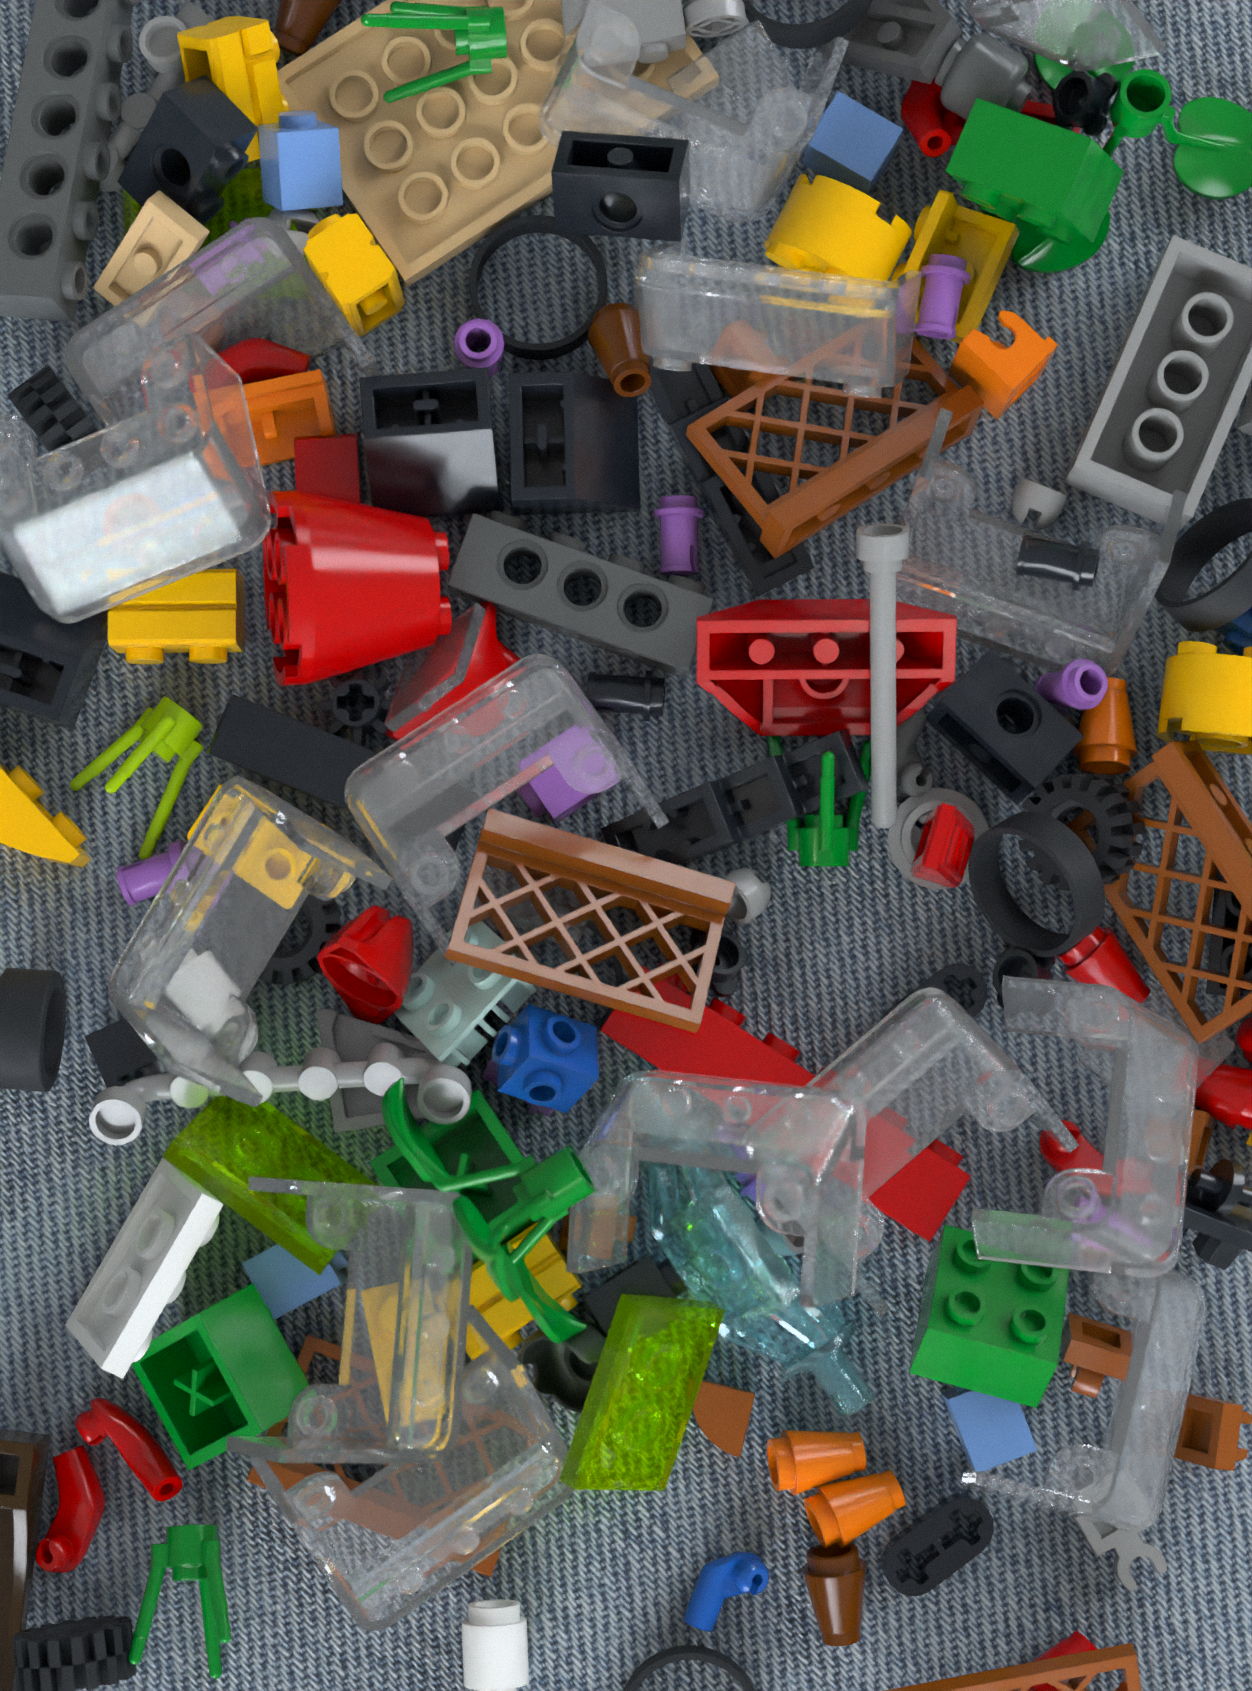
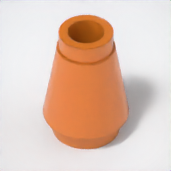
[1073,677,1138,775]
[767,1430,866,1495]
[804,1470,905,1548]

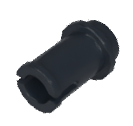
[1016,535,1100,591]
[586,671,666,721]

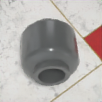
[935,33,1034,120]

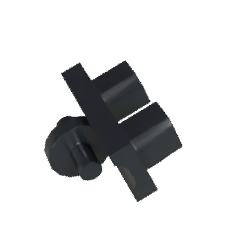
[1141,1159,1252,1270]

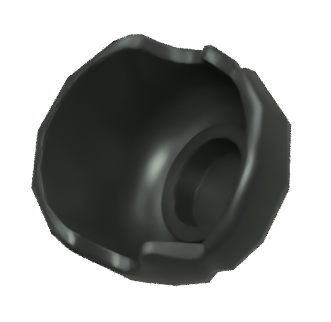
[518,1318,621,1415]

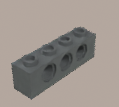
[447,511,714,680]

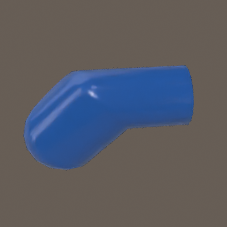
[683,1551,769,1632]

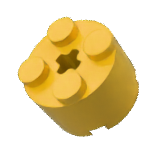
[764,174,912,315]
[1157,641,1252,755]

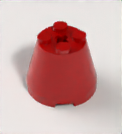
[262,490,452,686]

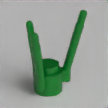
[361,1,507,103]
[766,736,871,866]
[128,1525,232,1679]

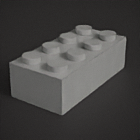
[1063,235,1252,532]

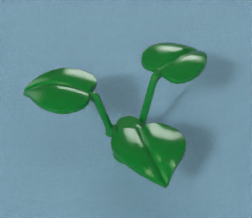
[1011,0,1252,273]
[382,1078,596,1344]

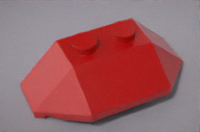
[696,599,957,736]

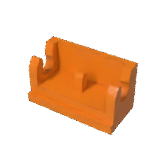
[948,310,1058,420]
[196,369,337,475]

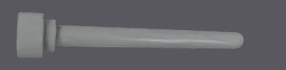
[856,524,909,829]

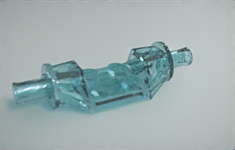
[620,1073,876,1419]

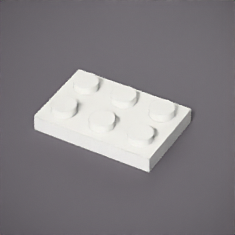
[65,1157,224,1378]

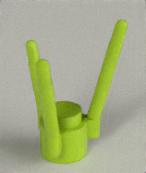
[70,696,204,860]

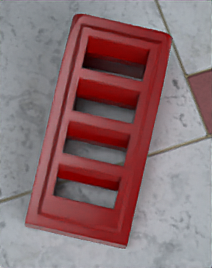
[910,803,975,888]

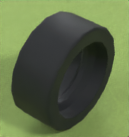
[0,968,66,1092]

